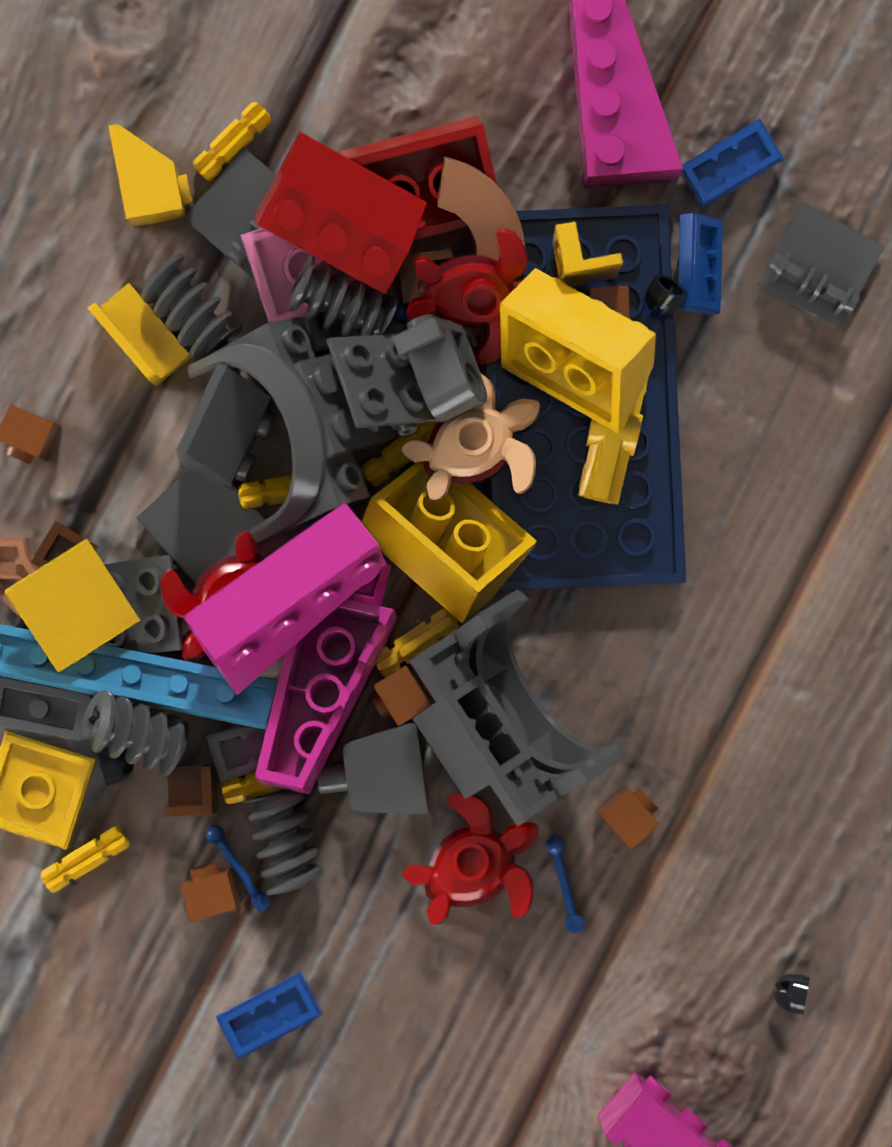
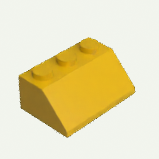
[500,268,656,433]
[361,462,537,624]

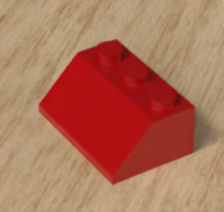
[340,116,497,241]
[254,131,427,294]

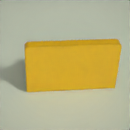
[552,221,623,287]
[88,283,191,387]

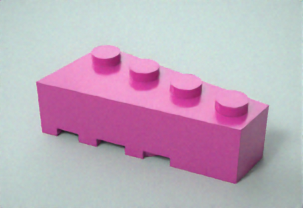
[569,0,683,188]
[184,503,386,695]
[255,599,398,795]
[598,1072,733,1147]

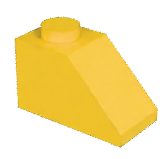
[108,124,193,228]

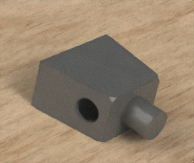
[318,721,429,814]

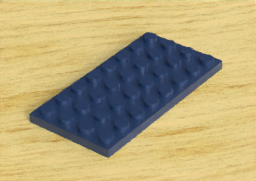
[484,204,686,591]

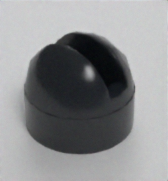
[645,274,688,316]
[97,746,134,786]
[774,974,810,1015]

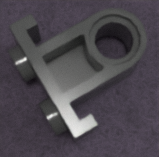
[392,315,487,423]

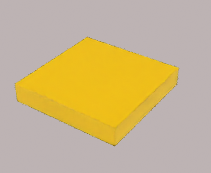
[4,538,140,673]
[0,730,98,850]

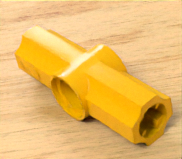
[577,377,649,505]

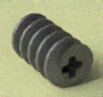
[141,254,243,361]
[289,254,397,337]
[80,690,189,776]
[243,790,323,896]

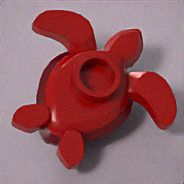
[406,229,528,365]
[160,531,265,662]
[403,792,539,925]

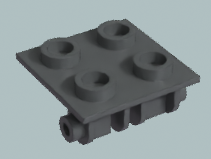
[183,148,276,280]
[757,202,885,329]
[327,334,438,436]
[103,555,185,654]

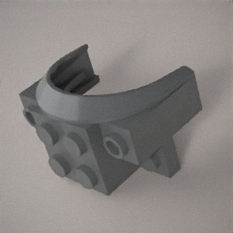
[188,317,395,543]
[409,590,626,826]

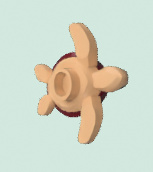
[401,374,540,501]

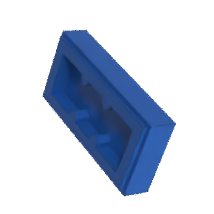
[680,119,784,210]
[677,213,723,315]
[216,971,323,1060]

